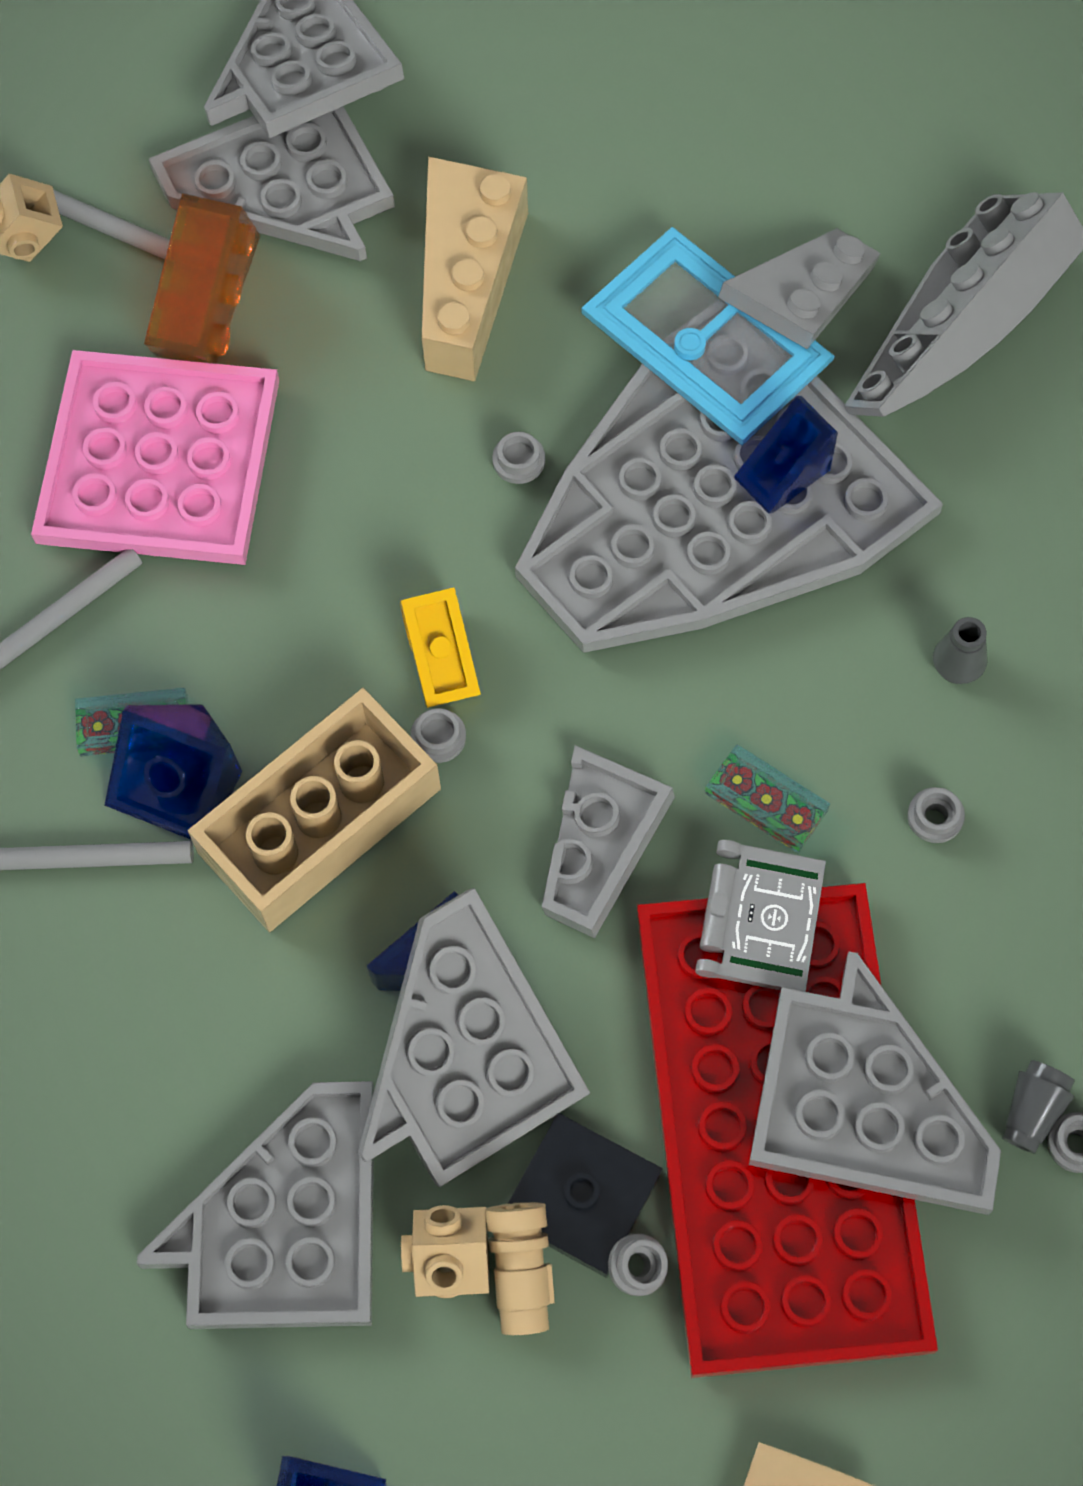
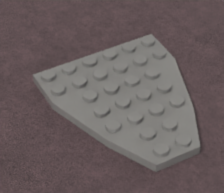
[515,300,943,653]

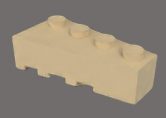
[422,157,528,382]

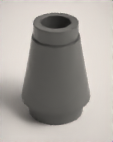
[933,617,988,684]
[1002,1060,1075,1154]

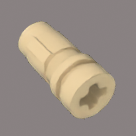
[486,1202,555,1335]

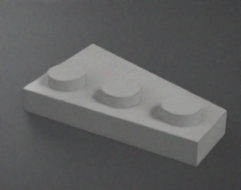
[718,228,880,349]
[542,745,675,938]

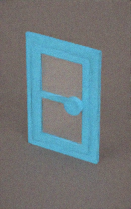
[581,227,835,446]

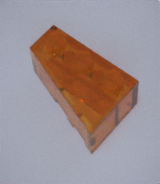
[144,193,261,364]

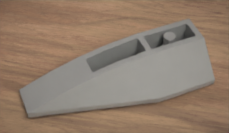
[844,192,1083,417]

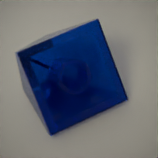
[104,704,242,840]

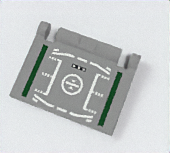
[695,840,826,992]

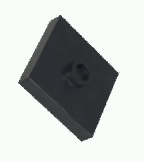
[508,1113,663,1278]

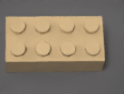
[187,688,441,933]

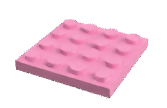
[31,350,280,565]

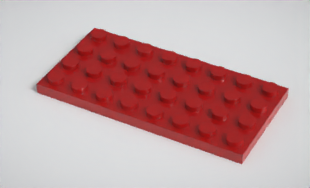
[637,883,938,1378]

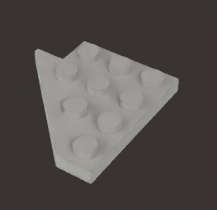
[204,0,404,138]
[149,106,395,261]
[358,888,590,1187]
[749,952,1001,1215]
[137,1081,374,1329]

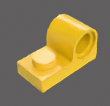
[400,587,481,708]

